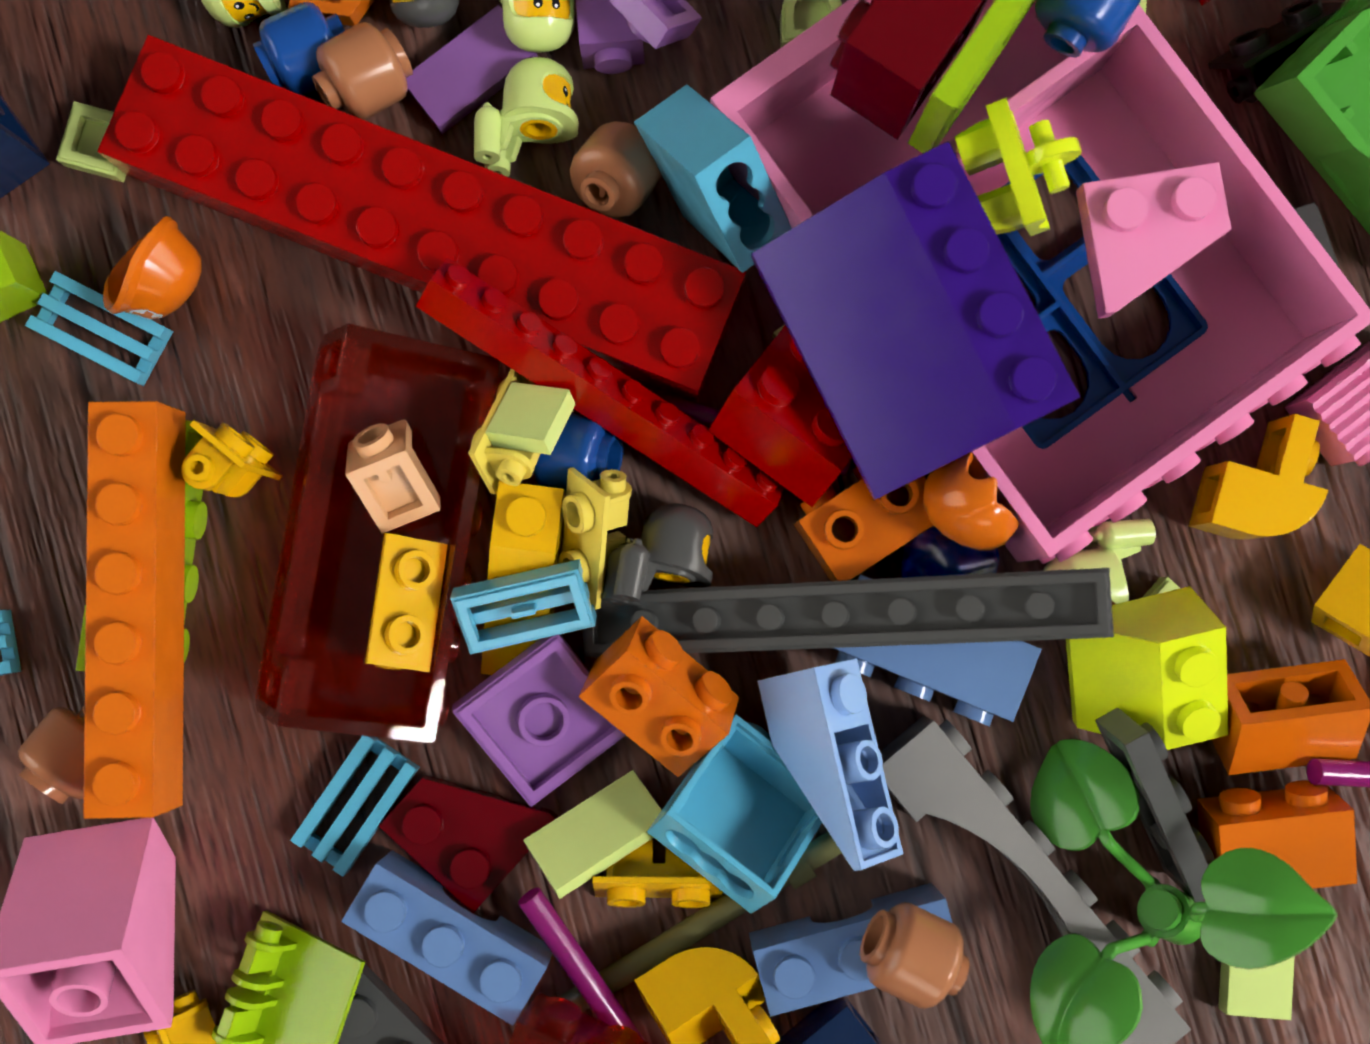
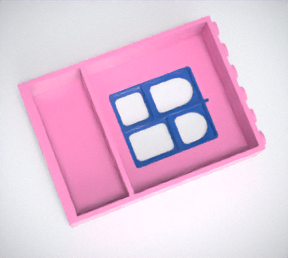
[710,0,1370,564]

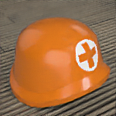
[103,216,202,320]

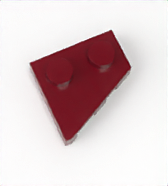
[379,775,559,913]

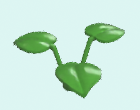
[1030,739,1337,1044]

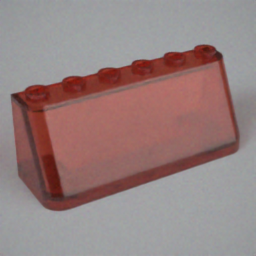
[256,323,503,743]

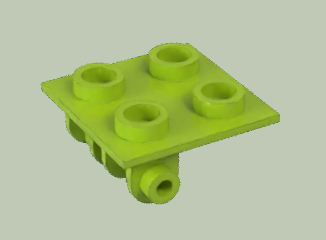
[211,911,366,1044]

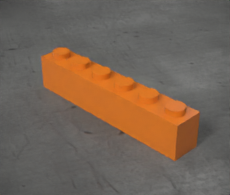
[83,401,186,819]

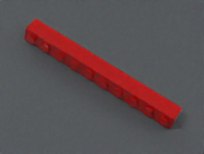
[415,257,784,527]

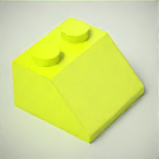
[1066,586,1229,750]

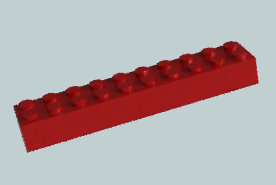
[97,34,746,402]

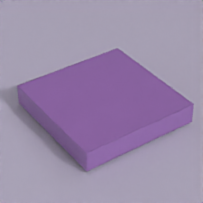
[452,634,626,807]

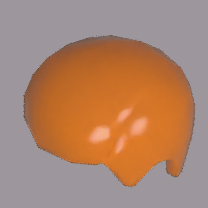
[923,452,1019,551]

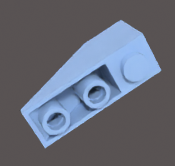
[758,658,903,871]

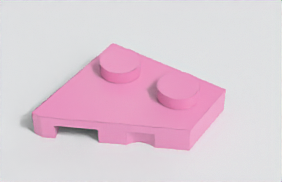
[1076,162,1231,319]

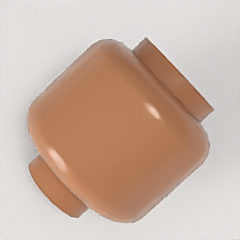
[311,22,413,120]
[569,121,661,218]
[18,705,85,804]
[860,902,969,1009]

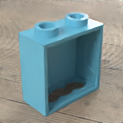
[634,84,792,273]
[647,714,822,914]

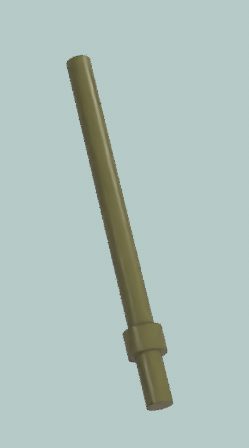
[515,831,842,1044]

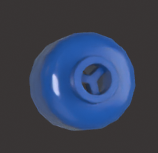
[1035,0,1140,57]
[253,2,345,97]
[533,412,623,491]

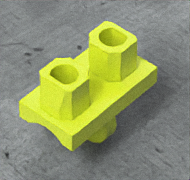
[954,98,1082,236]

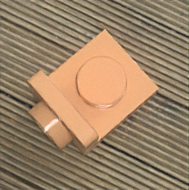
[345,419,441,534]

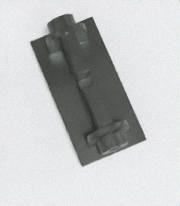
[1208,0,1344,103]

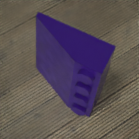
[751,141,1080,500]

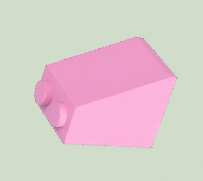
[0,818,176,1044]

